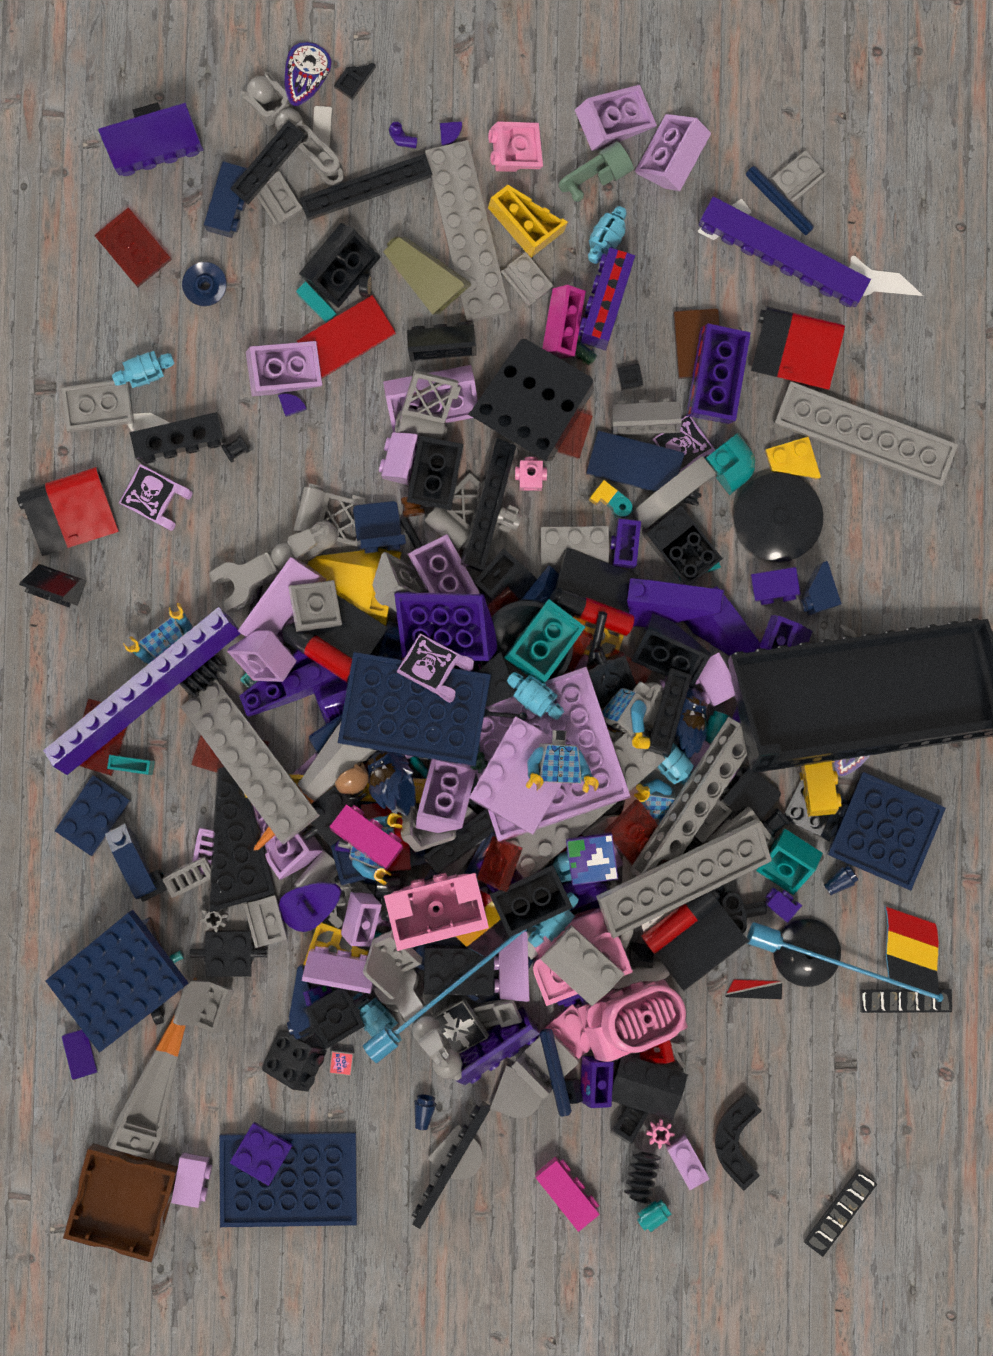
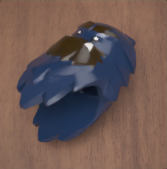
[673,687,707,758]
[367,751,416,816]

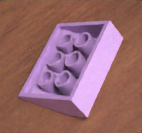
[469,717,563,835]

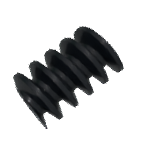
[180,654,227,697]
[624,1152,661,1204]

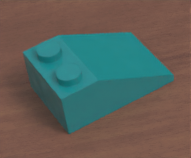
[504,599,585,683]

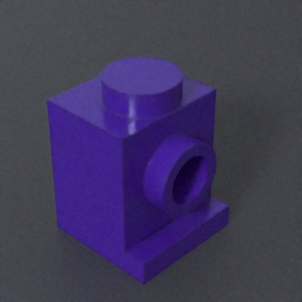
[765,887,802,923]

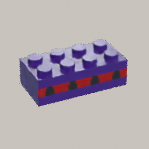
[578,247,635,351]
[686,324,751,424]

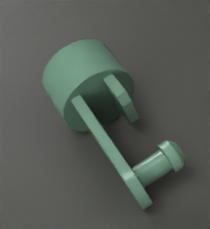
[558,141,634,202]

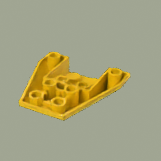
[308,548,402,627]

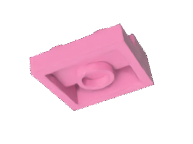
[488,122,543,172]
[540,1004,591,1059]

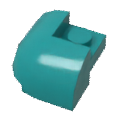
[705,432,756,495]

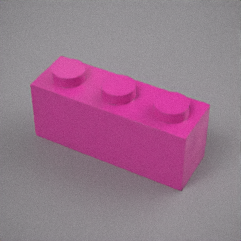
[542,285,586,359]
[330,804,403,871]
[535,1156,600,1232]

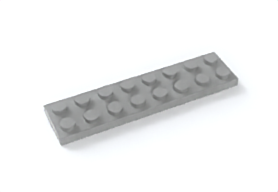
[425,140,510,322]
[774,381,958,487]
[181,679,320,845]
[497,733,666,878]
[596,819,772,939]

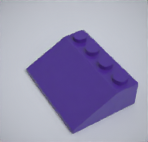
[98,103,204,176]
[394,592,497,661]
[455,1006,540,1085]

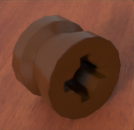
[401,497,425,517]

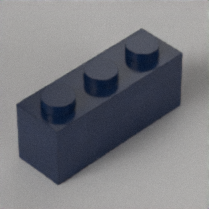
[204,161,247,238]

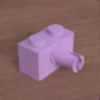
[341,892,391,947]

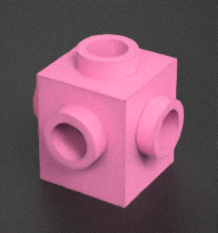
[515,457,547,491]

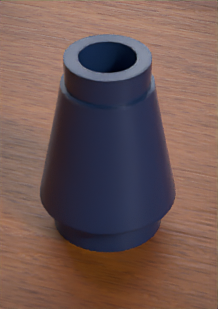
[824,865,859,896]
[414,1094,437,1130]

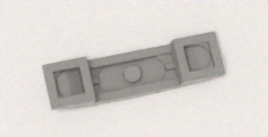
[632,456,716,530]
[470,1000,522,1028]

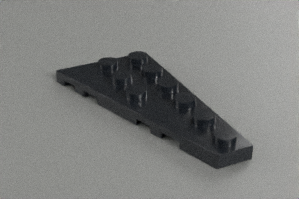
[208,766,275,913]

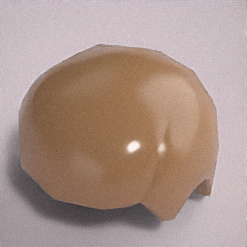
[335,763,369,794]

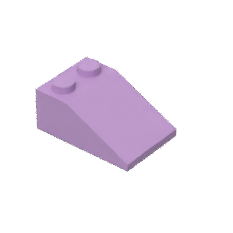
[575,85,657,151]
[246,341,322,396]

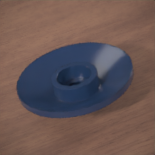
[182,262,227,307]

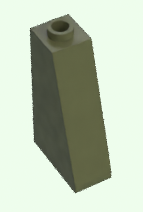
[383,237,472,315]

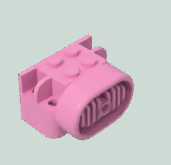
[384,873,489,951]
[532,908,633,1006]
[576,979,688,1062]

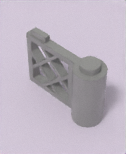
[395,370,461,440]
[425,473,503,551]
[293,484,369,547]
[294,849,374,928]

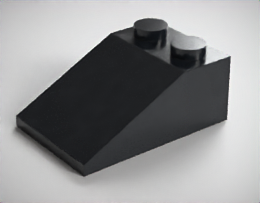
[407,436,464,511]
[631,613,711,688]

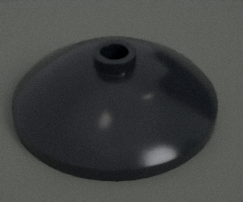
[773,919,841,987]

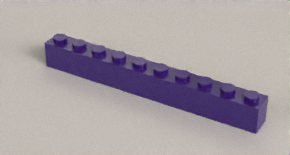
[43,607,241,775]

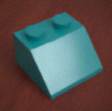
[756,829,823,895]

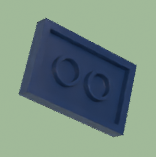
[55,775,131,856]

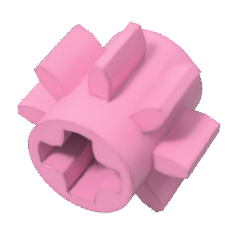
[646,1118,675,1149]

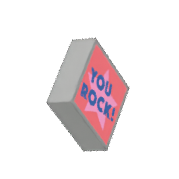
[329,1050,354,1076]

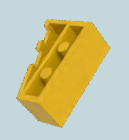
[488,185,568,258]
[799,761,841,817]

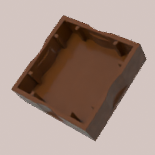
[63,1143,178,1262]

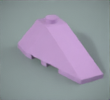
[251,803,323,879]

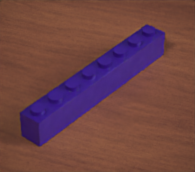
[698,196,871,308]

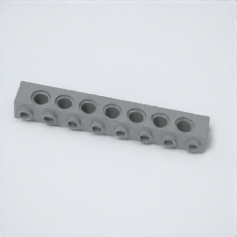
[629,717,747,876]

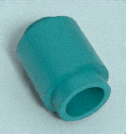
[706,711,731,744]
[637,1199,672,1232]

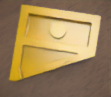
[765,437,821,480]

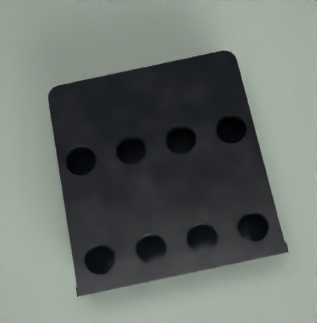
[468,339,594,461]

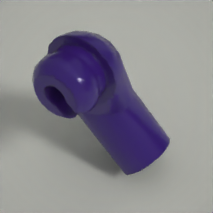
[389,122,418,149]

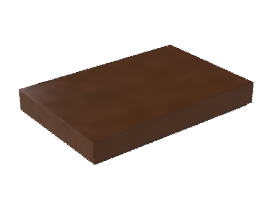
[673,309,720,379]

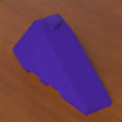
[627,578,724,627]
[683,586,760,656]

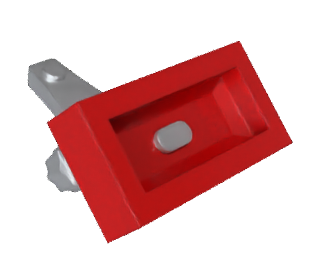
[639,1040,687,1070]

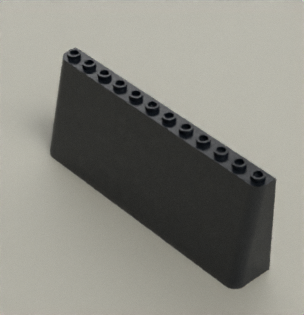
[728,618,993,773]

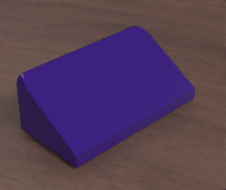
[62,1029,98,1080]

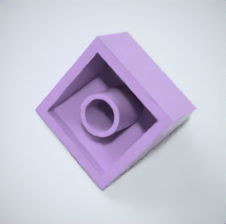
[379,432,419,485]
[227,630,296,682]
[695,653,735,707]

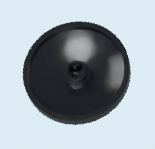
[733,473,823,563]
[485,599,574,680]

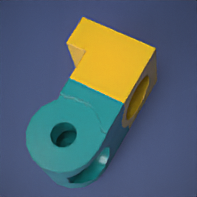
[589,480,632,518]

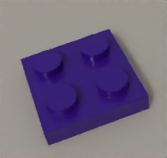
[230,1122,293,1186]

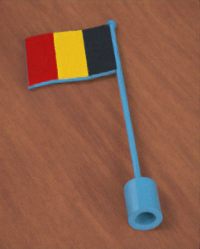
[363,891,534,1063]
[747,906,943,1002]

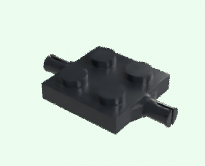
[587,647,636,708]
[302,786,368,846]
[190,930,268,977]
[299,988,370,1049]

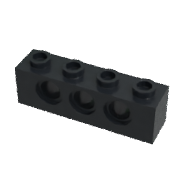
[129,412,226,464]

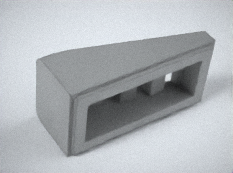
[162,856,211,898]

